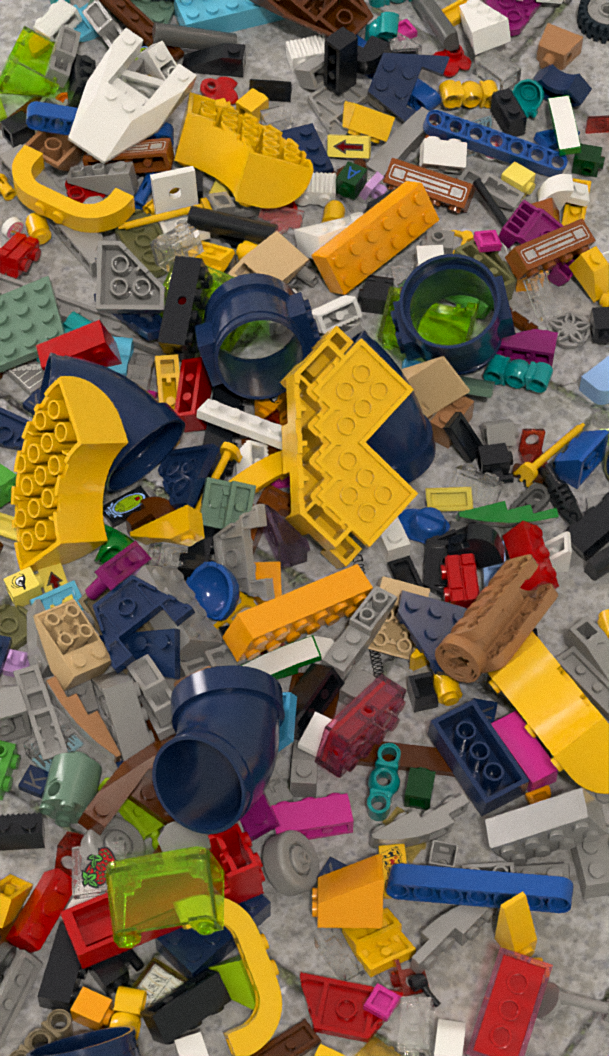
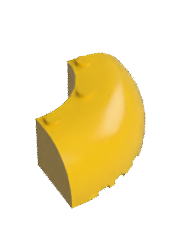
[174,92,314,208]
[11,376,128,572]
[487,631,609,794]

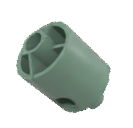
[39,751,102,827]

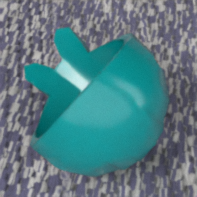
[513,79,544,118]

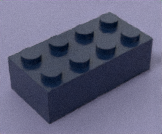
[427,699,529,816]
[155,894,271,980]

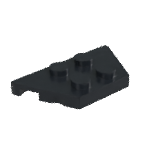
[424,522,476,599]

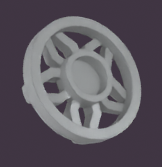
[548,311,590,349]

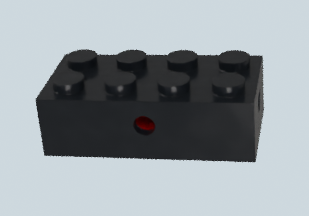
[158,256,213,360]

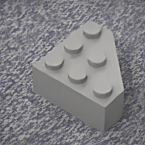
[95,240,168,314]
[92,671,155,761]

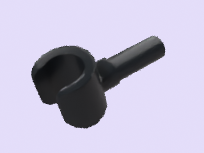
[408,974,441,1008]

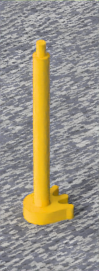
[118,197,212,230]
[514,423,585,487]
[195,442,243,511]

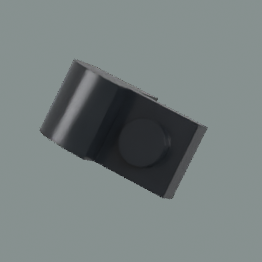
[357,36,391,75]
[447,523,505,568]

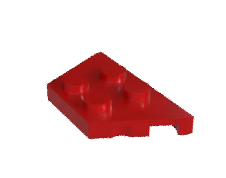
[300,972,403,1043]

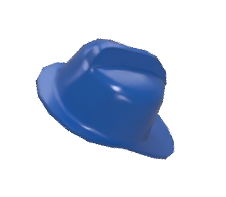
[398,507,451,544]

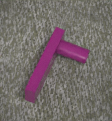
[85,540,152,600]

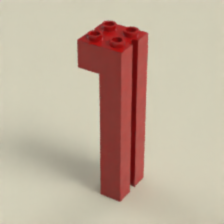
[60,823,265,969]

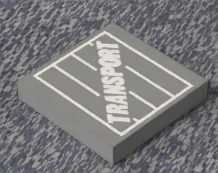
[4,358,44,396]

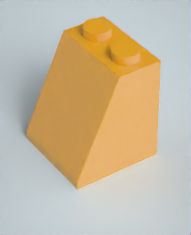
[312,854,384,928]

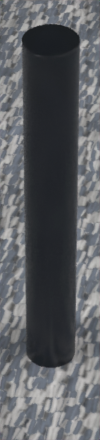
[473,178,508,228]

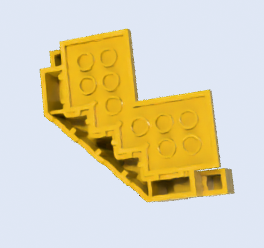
[280,326,418,569]

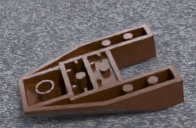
[250,0,374,37]
[77,734,176,875]

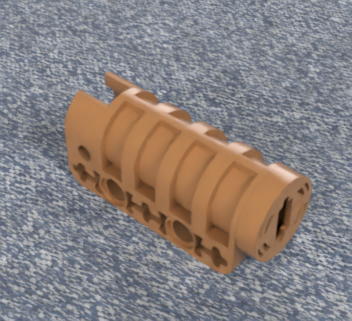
[435,554,558,683]

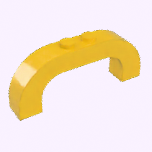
[12,145,135,233]
[173,895,282,1056]

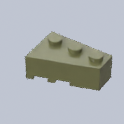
[454,239,517,301]

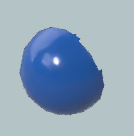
[186,561,240,621]

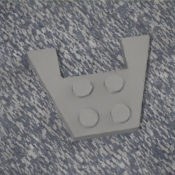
[308,82,387,135]
[213,504,275,601]

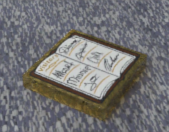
[131,957,189,1009]

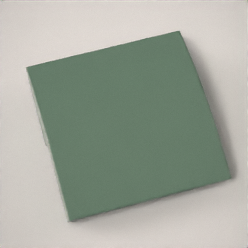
[460,376,495,398]
[199,477,256,530]

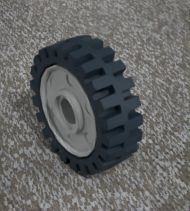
[577,0,609,44]

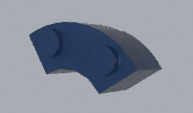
[533,64,592,107]

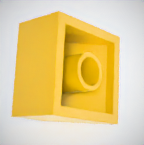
[342,101,395,144]

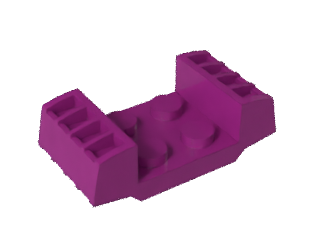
[498,200,579,287]

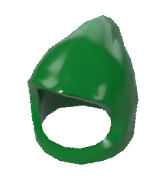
[94,524,134,565]

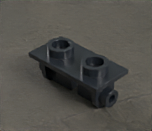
[249,79,292,102]

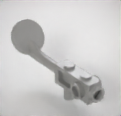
[532,982,609,1022]

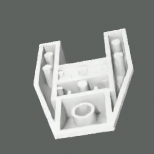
[68,28,197,164]

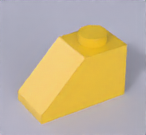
[569,246,609,303]
[0,874,33,929]

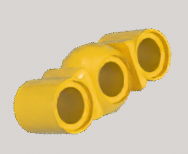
[439,80,499,109]
[109,986,147,1041]

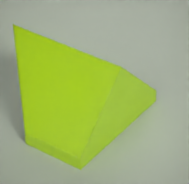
[208,955,255,1010]

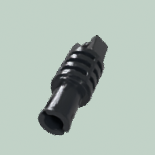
[538,463,583,524]

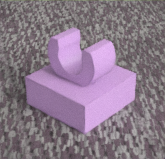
[359,171,388,201]
[2,649,30,677]

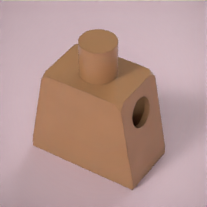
[537,23,584,70]

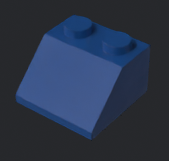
[554,430,609,489]

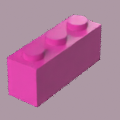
[491,711,558,792]
[272,793,354,840]

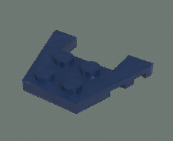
[368,53,450,123]
[92,575,195,674]

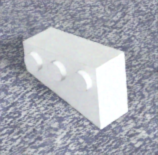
[459,0,511,55]
[294,212,363,259]

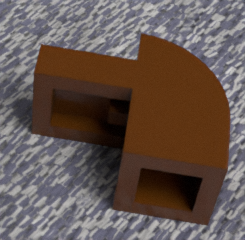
[126,497,176,539]

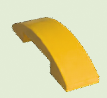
[228,450,290,493]

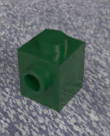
[572,143,605,177]

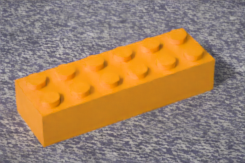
[311,181,440,295]
[222,564,373,662]

